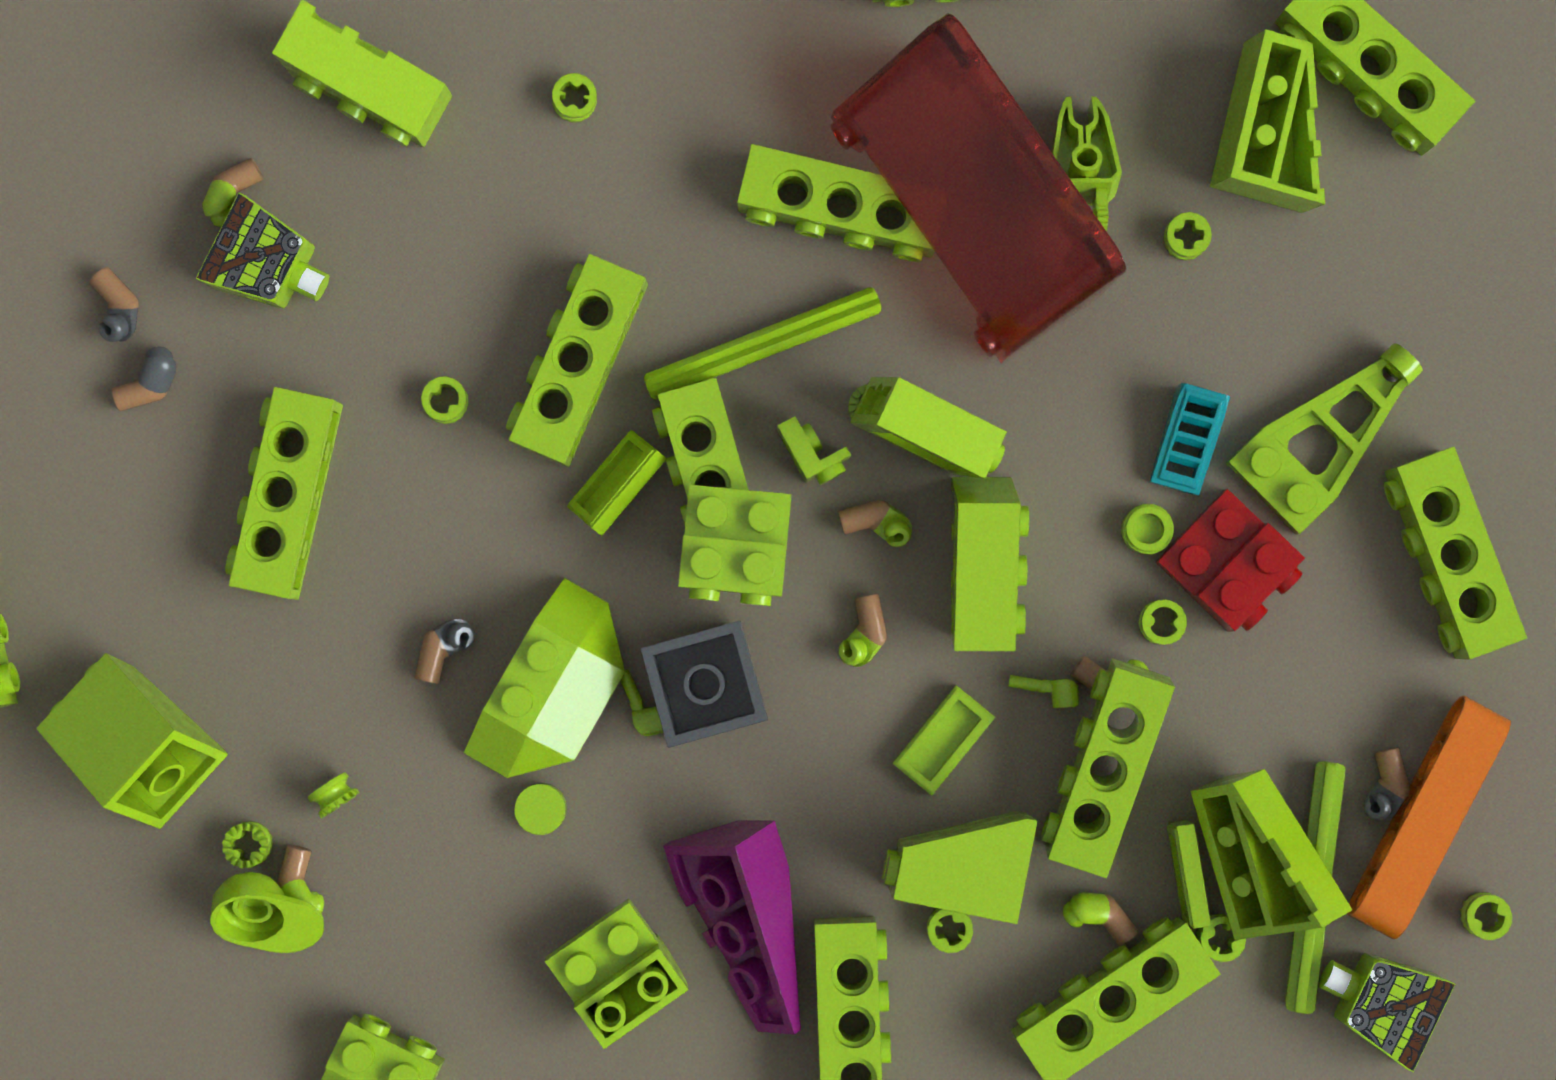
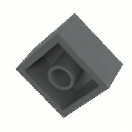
[640,621,768,748]

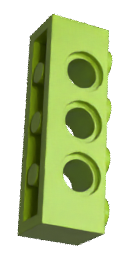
[1274,0,1476,156]
[737,144,949,262]
[506,254,648,468]
[652,378,749,525]
[225,387,343,600]
[1383,446,1527,660]
[1040,658,1175,879]
[814,916,891,1080]
[1011,917,1221,1080]

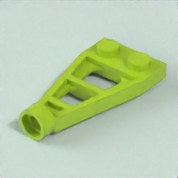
[1226,343,1423,535]

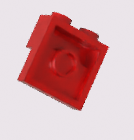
[1155,489,1305,632]

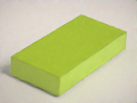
[567,430,667,536]
[892,685,996,796]
[1167,820,1211,929]

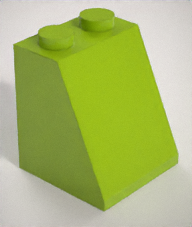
[36,653,228,829]
[882,811,1038,924]

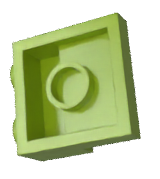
[678,485,792,606]
[321,1014,445,1080]

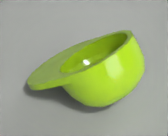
[210,872,324,953]

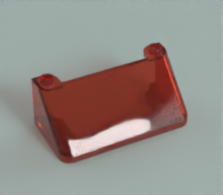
[830,13,1126,363]

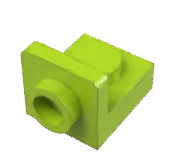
[777,416,851,485]

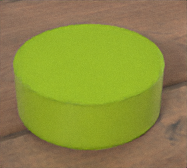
[1121,504,1174,555]
[515,783,567,835]

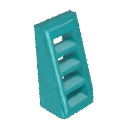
[1149,383,1230,496]

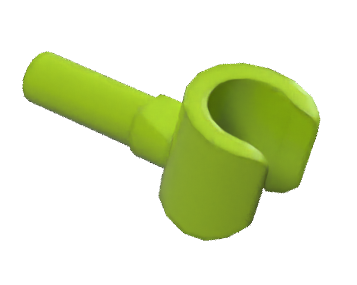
[620,669,663,736]
[1008,675,1079,708]

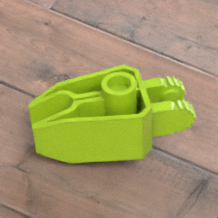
[1045,96,1122,233]

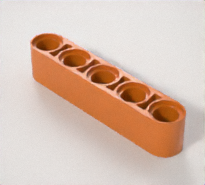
[1347,695,1511,940]

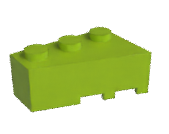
[272,0,453,147]
[1210,29,1325,213]
[951,477,1029,651]
[1190,769,1353,940]

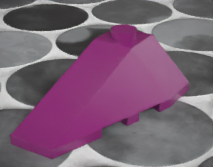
[663,820,801,1035]

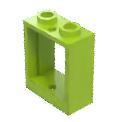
[850,377,1007,479]

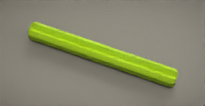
[644,287,882,400]
[1285,761,1346,1014]

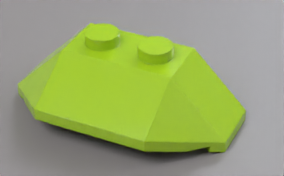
[464,578,626,778]

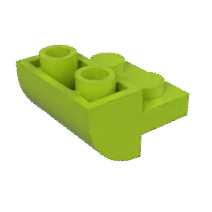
[545,898,689,1049]

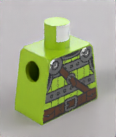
[196,193,330,309]
[1319,953,1456,1073]

